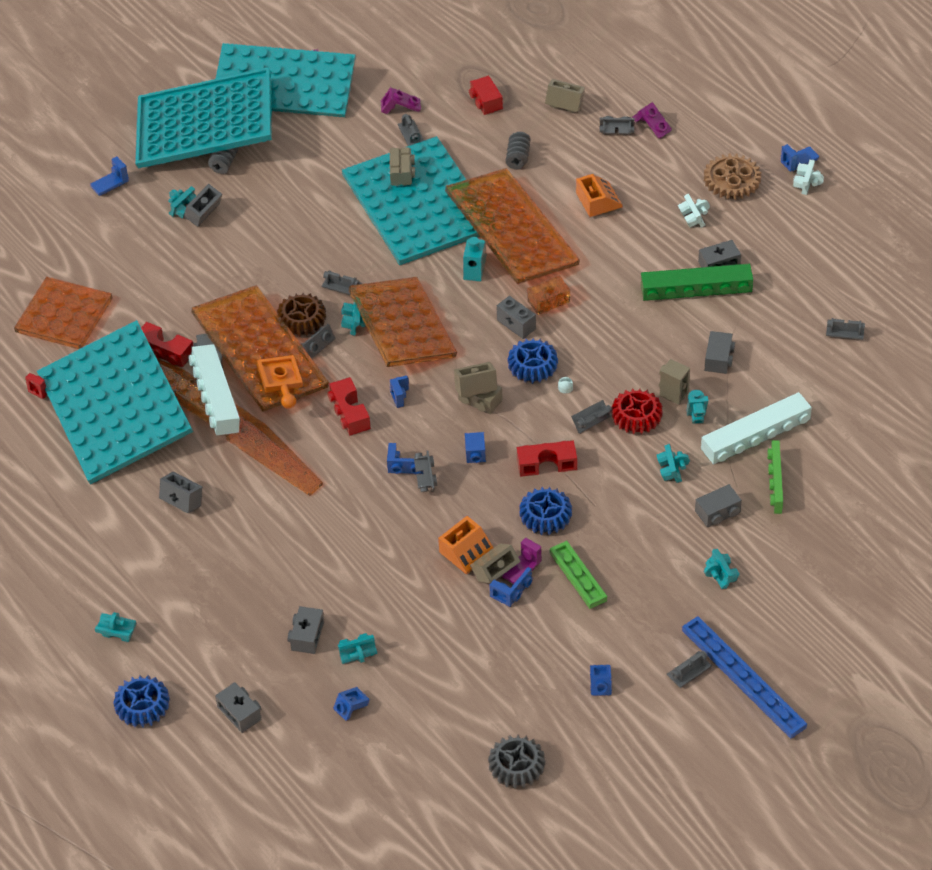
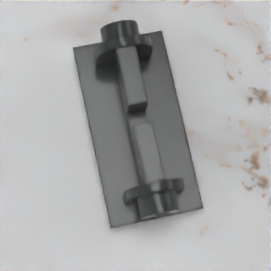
[398,114,424,146]
[599,116,634,135]
[322,270,362,296]
[826,318,865,340]
[298,324,336,360]
[571,400,612,433]
[413,451,437,492]
[667,651,712,688]

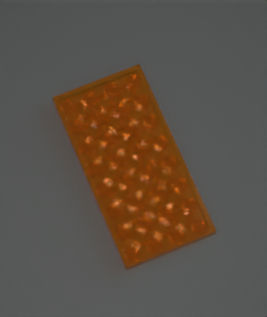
[445,168,580,284]
[191,285,329,412]

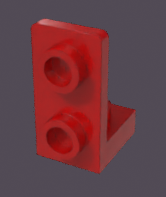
[25,373,47,399]

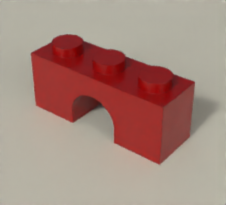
[141,321,194,368]
[327,377,371,436]
[516,440,577,477]

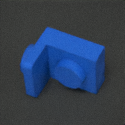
[390,375,409,408]
[590,665,612,696]
[334,687,370,721]

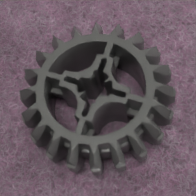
[488,734,545,789]

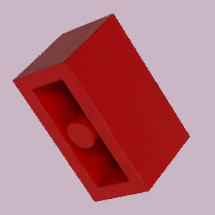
[469,75,503,115]

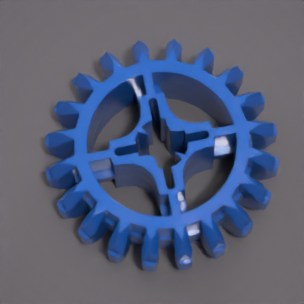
[507,338,558,384]
[519,487,572,535]
[113,675,170,728]

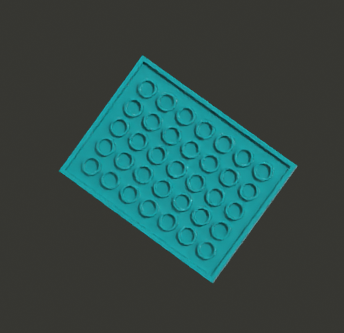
[135,67,272,169]
[342,136,497,265]
[37,320,194,485]

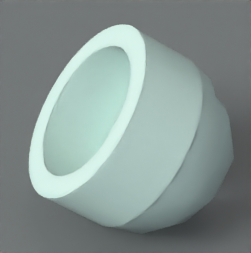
[558,377,573,393]

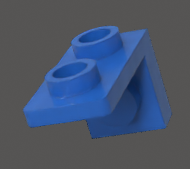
[781,144,819,172]
[90,156,129,196]
[387,443,423,474]
[489,567,533,607]

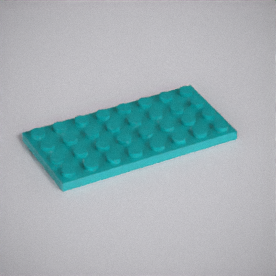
[215,43,356,118]

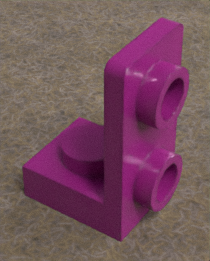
[381,87,421,114]
[632,102,672,139]
[502,537,542,584]

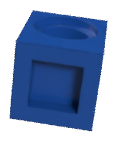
[465,432,486,463]

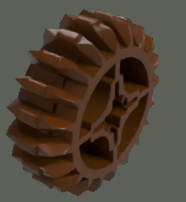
[277,292,326,337]

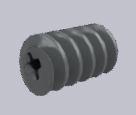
[506,132,531,170]
[208,147,239,174]

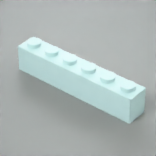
[189,344,240,435]
[701,392,812,465]

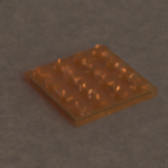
[14,276,113,349]

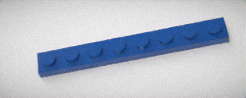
[682,616,807,739]

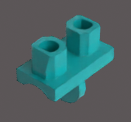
[168,186,196,219]
[341,299,371,336]
[686,390,709,424]
[656,444,690,483]
[704,549,740,589]
[95,612,137,642]
[338,633,377,664]

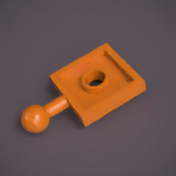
[257,355,303,409]

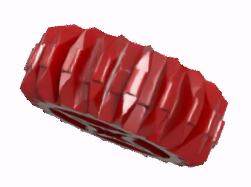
[611,388,663,435]

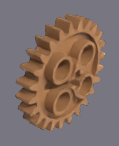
[704,153,761,200]

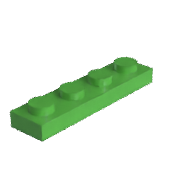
[767,440,783,514]
[550,541,607,609]

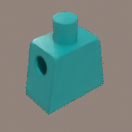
[463,237,487,282]

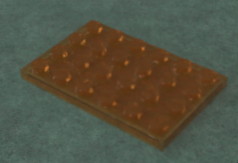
[349,277,457,367]

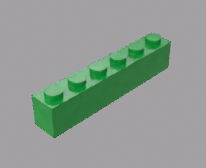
[641,264,753,301]

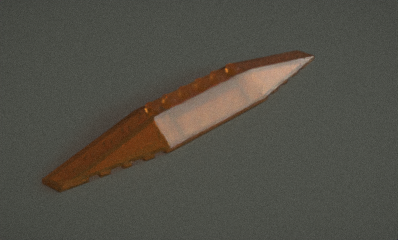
[157,358,323,496]

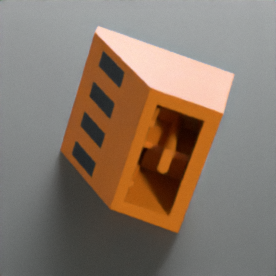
[576,174,623,217]
[438,516,494,575]

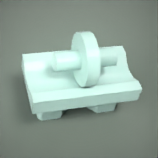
[793,160,824,195]
[678,193,710,228]

